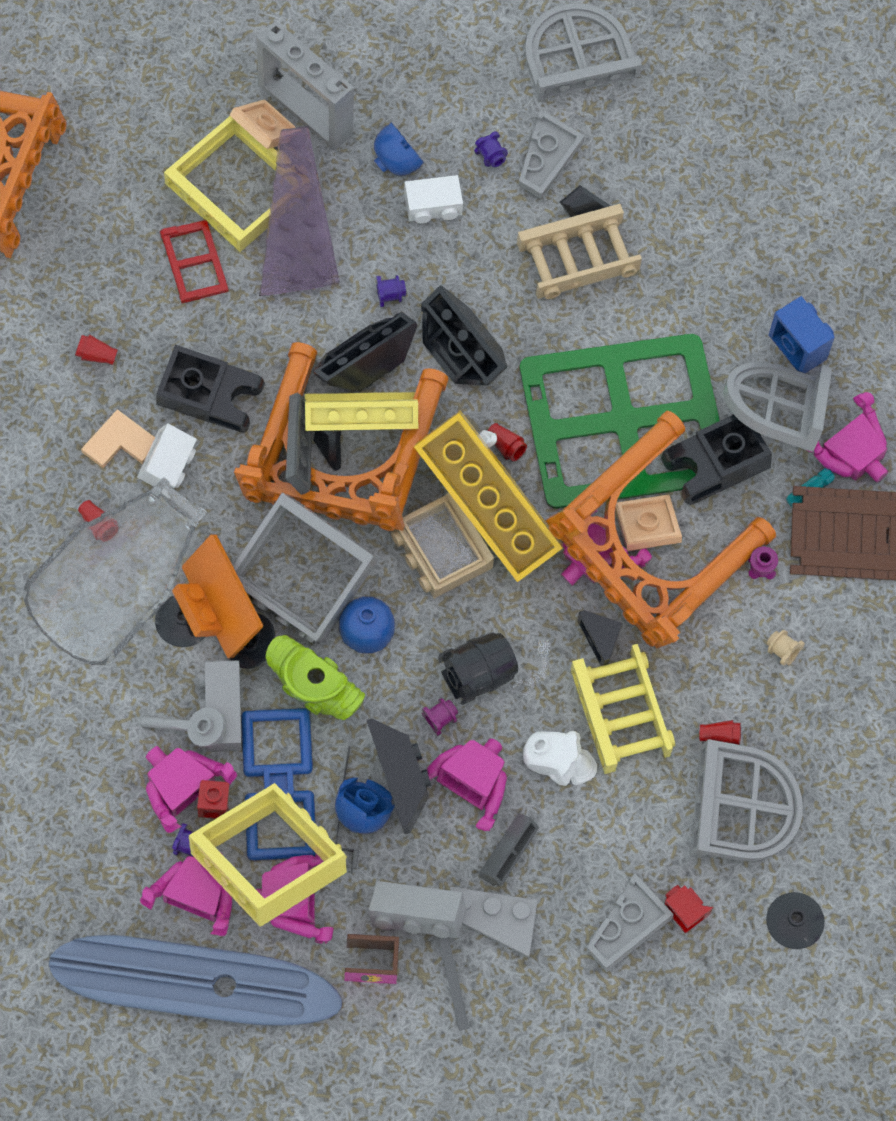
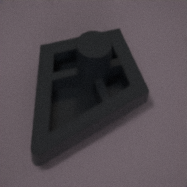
[559,185,610,217]
[313,430,341,471]

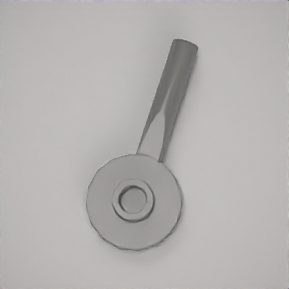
[140,707,226,748]

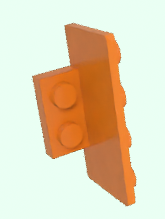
[172,534,263,658]

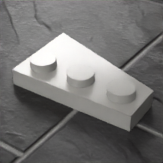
[518,109,585,199]
[587,873,673,972]
[450,887,538,959]

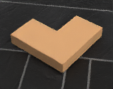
[81,409,155,468]

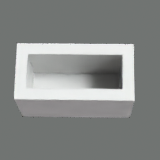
[404,175,463,224]
[137,423,197,492]

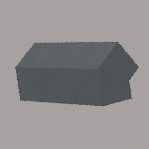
[479,813,539,887]

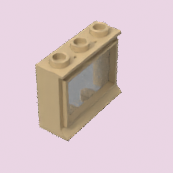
[391,492,494,599]

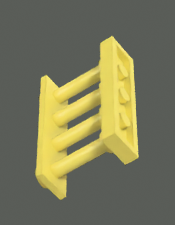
[305,392,418,431]
[570,644,675,774]

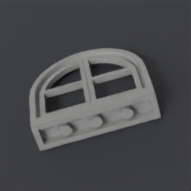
[525,3,642,99]
[723,362,832,452]
[690,739,803,861]

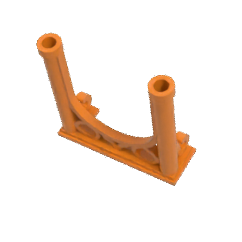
[0,91,67,258]
[234,342,449,531]
[545,411,776,648]

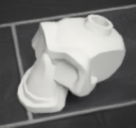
[523,731,597,786]

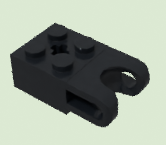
[156,344,265,433]
[661,415,772,505]

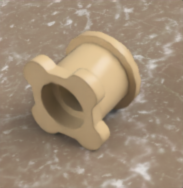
[767,630,805,666]

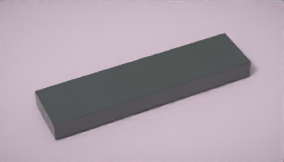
[286,392,312,495]

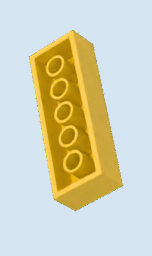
[414,410,563,582]

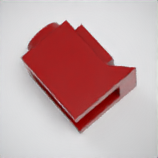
[664,885,714,934]

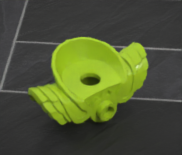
[266,635,365,720]

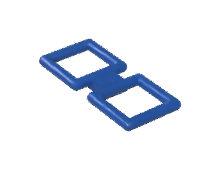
[241,708,316,861]

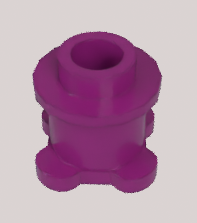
[748,546,778,580]
[422,698,458,736]

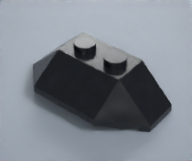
[421,285,507,386]
[313,312,417,391]
[366,719,432,835]

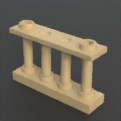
[517,204,642,299]

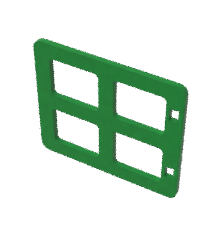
[519,334,720,509]

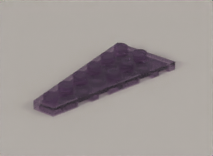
[259,126,340,296]

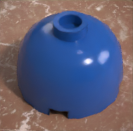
[374,122,424,176]
[339,596,395,654]
[335,777,395,834]

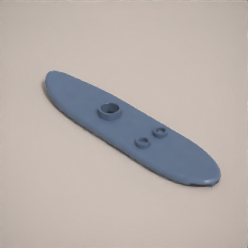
[49,935,342,1026]

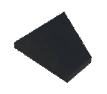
[577,610,622,666]

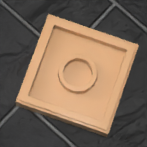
[230,100,301,149]
[615,494,682,551]

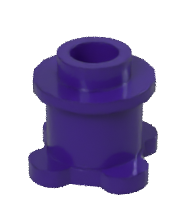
[474,131,508,167]
[376,275,406,307]
[172,823,193,857]

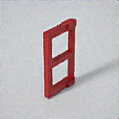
[159,220,229,304]

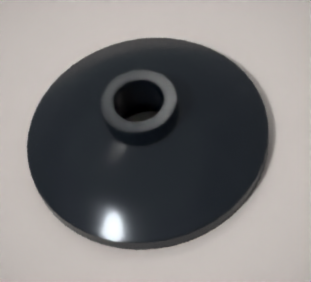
[155,596,205,647]
[230,613,275,669]
[766,892,825,949]

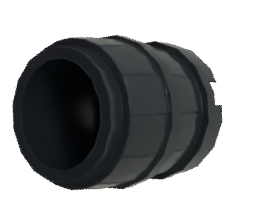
[438,632,518,705]

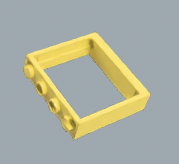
[164,116,310,252]
[189,783,347,927]

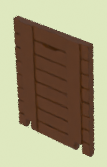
[790,486,896,581]

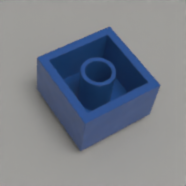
[768,296,835,373]

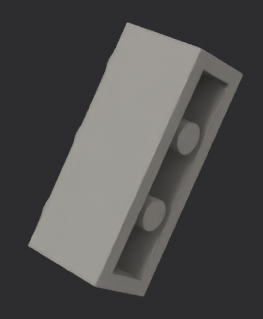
[199,661,242,752]
[368,881,466,938]

